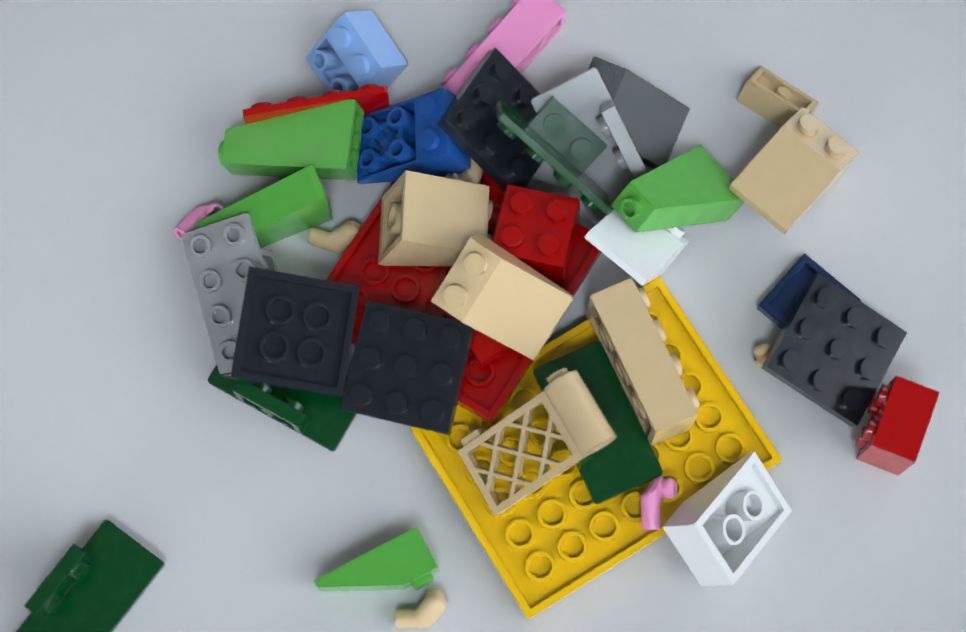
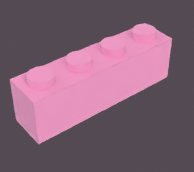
[442,0,566,96]

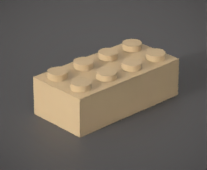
[586,277,700,447]

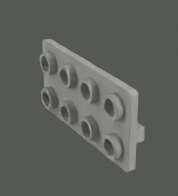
[531,67,648,226]
[182,213,278,374]

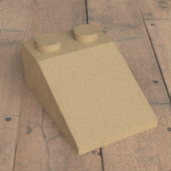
[728,107,858,235]
[431,235,575,360]

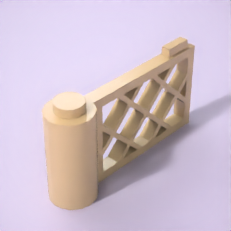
[458,368,617,516]

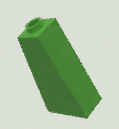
[218,99,364,181]
[611,145,744,232]
[194,164,333,248]

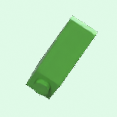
[314,527,439,592]

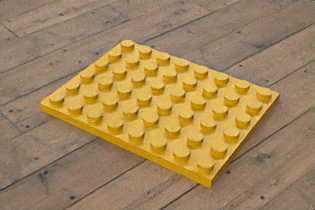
[410,276,783,620]

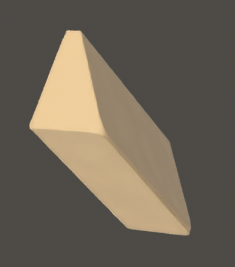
[737,66,819,128]

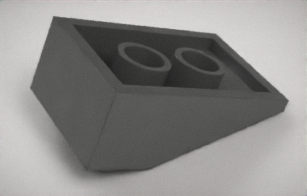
[588,56,690,169]

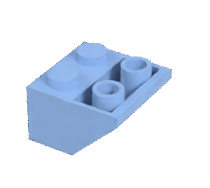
[306,10,408,92]

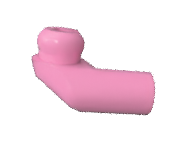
[173,203,224,241]
[641,476,677,530]

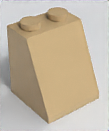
[378,170,493,267]

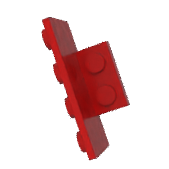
[242,84,390,124]

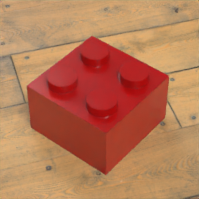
[493,184,580,283]
[855,375,940,476]

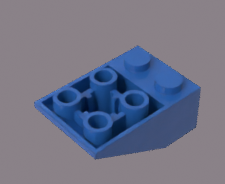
[357,87,471,184]

